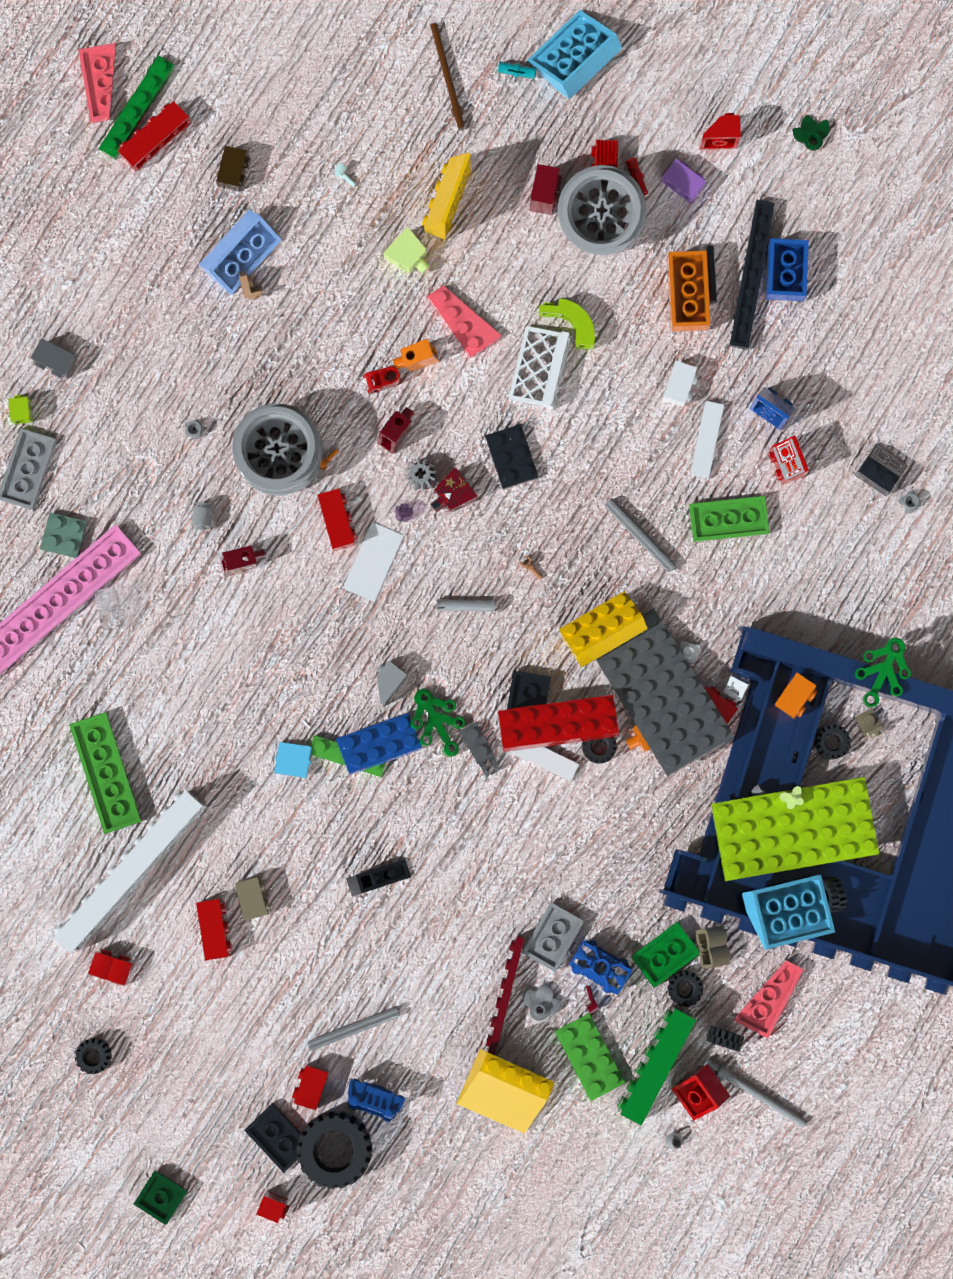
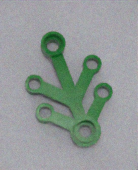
[855,637,911,708]
[410,689,465,758]

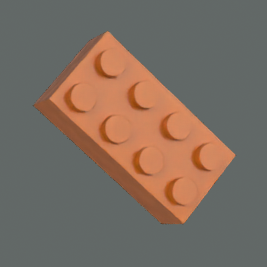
[667,250,710,332]

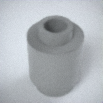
[191,502,212,531]

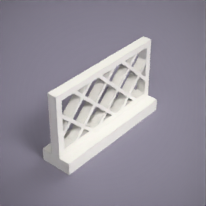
[509,326,571,410]

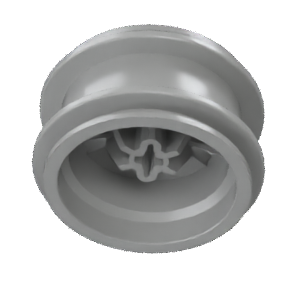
[558,165,646,255]
[232,403,323,496]

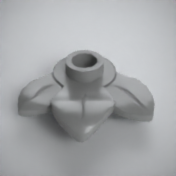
[524,983,562,1021]

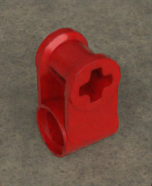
[363,367,401,394]

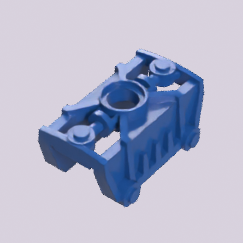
[569,939,633,995]
[347,1078,405,1123]

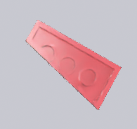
[78,43,116,123]
[428,286,502,358]
[733,960,804,1039]

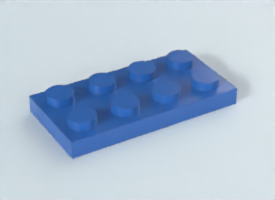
[336,713,422,775]

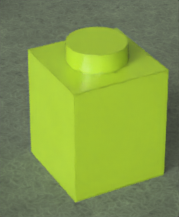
[8,395,33,425]

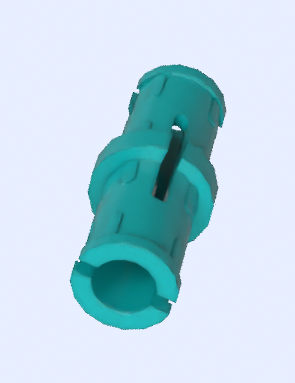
[498,61,537,80]

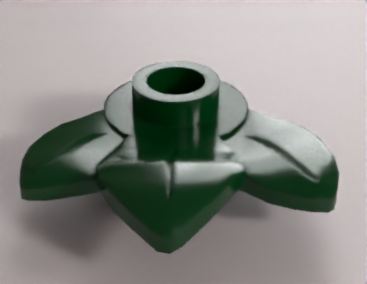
[792,115,829,151]

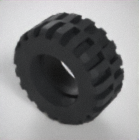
[297,1110,373,1189]

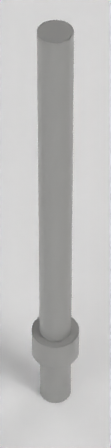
[704,1059,808,1128]

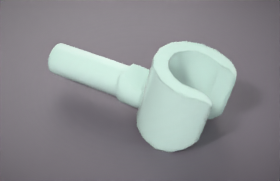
[334,163,356,187]

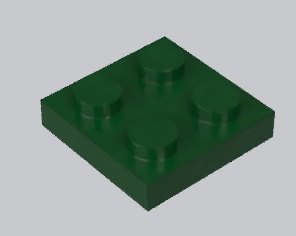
[133,1169,188,1225]

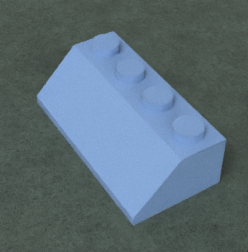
[199,210,281,295]

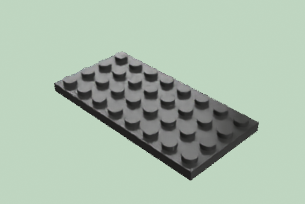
[596,608,734,777]

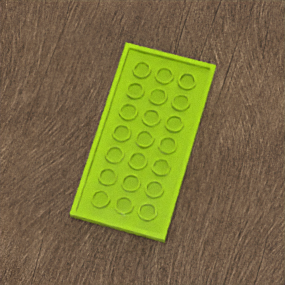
[711,777,879,881]

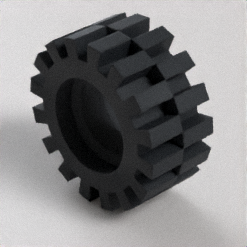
[814,724,851,760]
[582,737,617,764]
[822,876,847,913]
[667,971,704,1007]
[706,1026,744,1052]
[74,1038,112,1075]

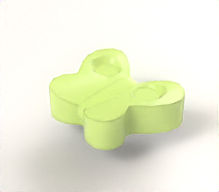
[779,786,804,809]

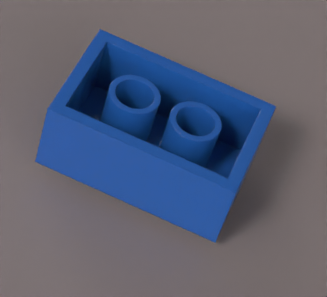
[766,238,809,302]

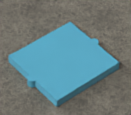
[274,742,312,778]

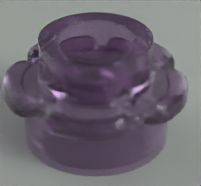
[394,504,413,522]

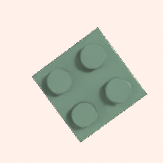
[40,513,88,559]

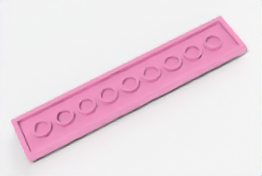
[0,524,141,674]

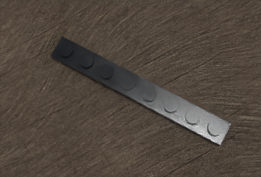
[729,200,775,350]

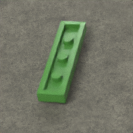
[310,735,386,778]

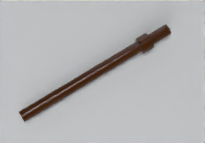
[430,23,465,130]

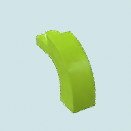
[539,298,595,349]

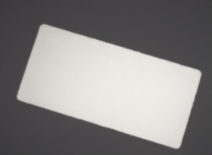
[343,522,403,602]

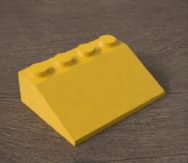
[422,153,471,240]
[456,1049,555,1133]

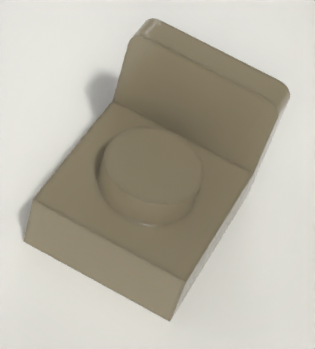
[854,708,884,739]

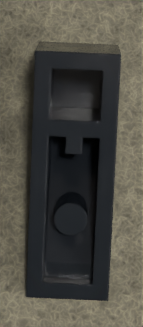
[346,859,411,897]

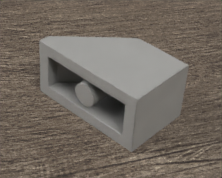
[377,661,407,706]

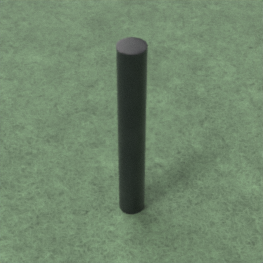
[706,246,717,303]

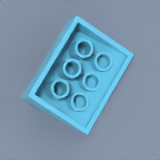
[527,10,623,99]
[742,875,835,950]

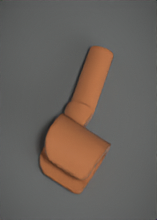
[520,555,543,579]

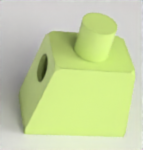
[383,227,430,274]

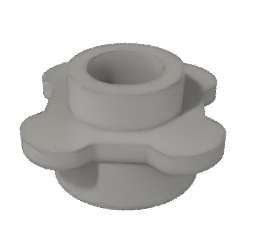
[898,491,922,514]

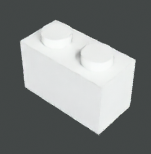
[662,361,699,407]

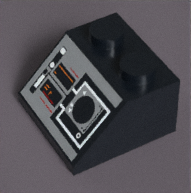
[854,444,907,496]

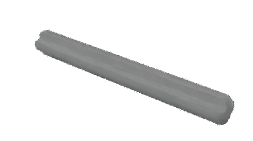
[605,499,676,572]
[307,1007,400,1051]

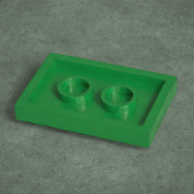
[630,922,700,988]

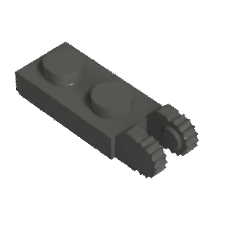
[460,722,500,777]

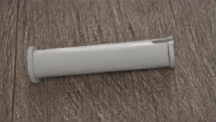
[437,598,495,614]

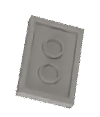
[522,902,584,972]

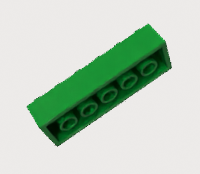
[617,1006,696,1126]

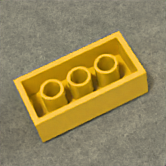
[559,591,647,668]

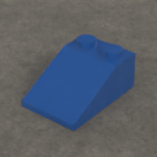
[749,387,795,430]

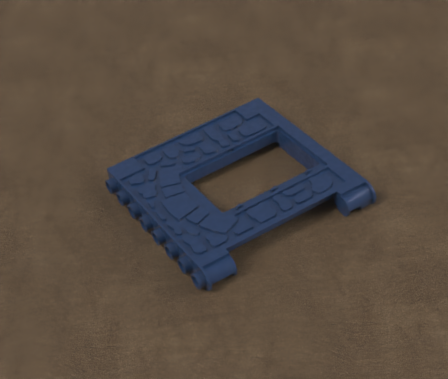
[658,626,953,996]

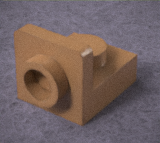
[238,271,263,300]

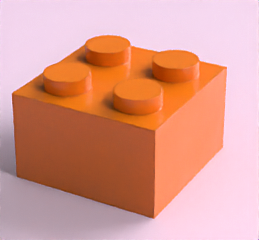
[775,673,817,719]

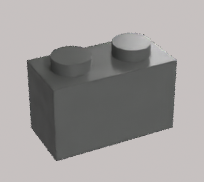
[31,338,78,379]

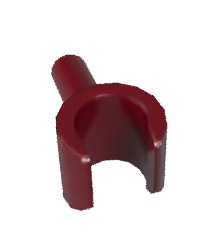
[586,985,598,1014]

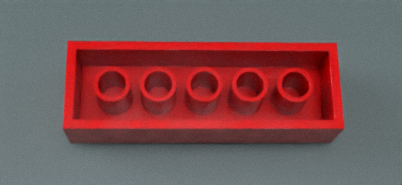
[498,695,619,752]

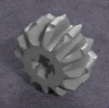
[405,458,437,491]

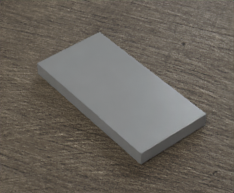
[0,428,58,511]

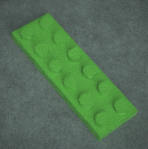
[69,712,142,834]

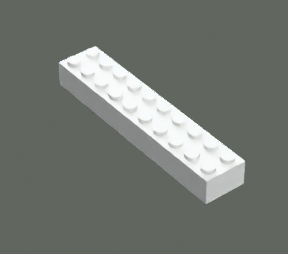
[53,790,207,954]

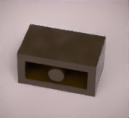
[216,146,251,192]

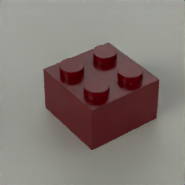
[529,164,562,215]

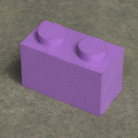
[661,159,706,204]

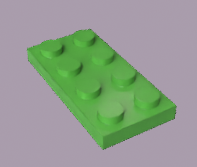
[689,496,770,542]
[555,1013,625,1101]

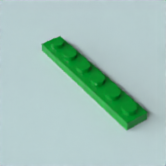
[99,55,175,160]

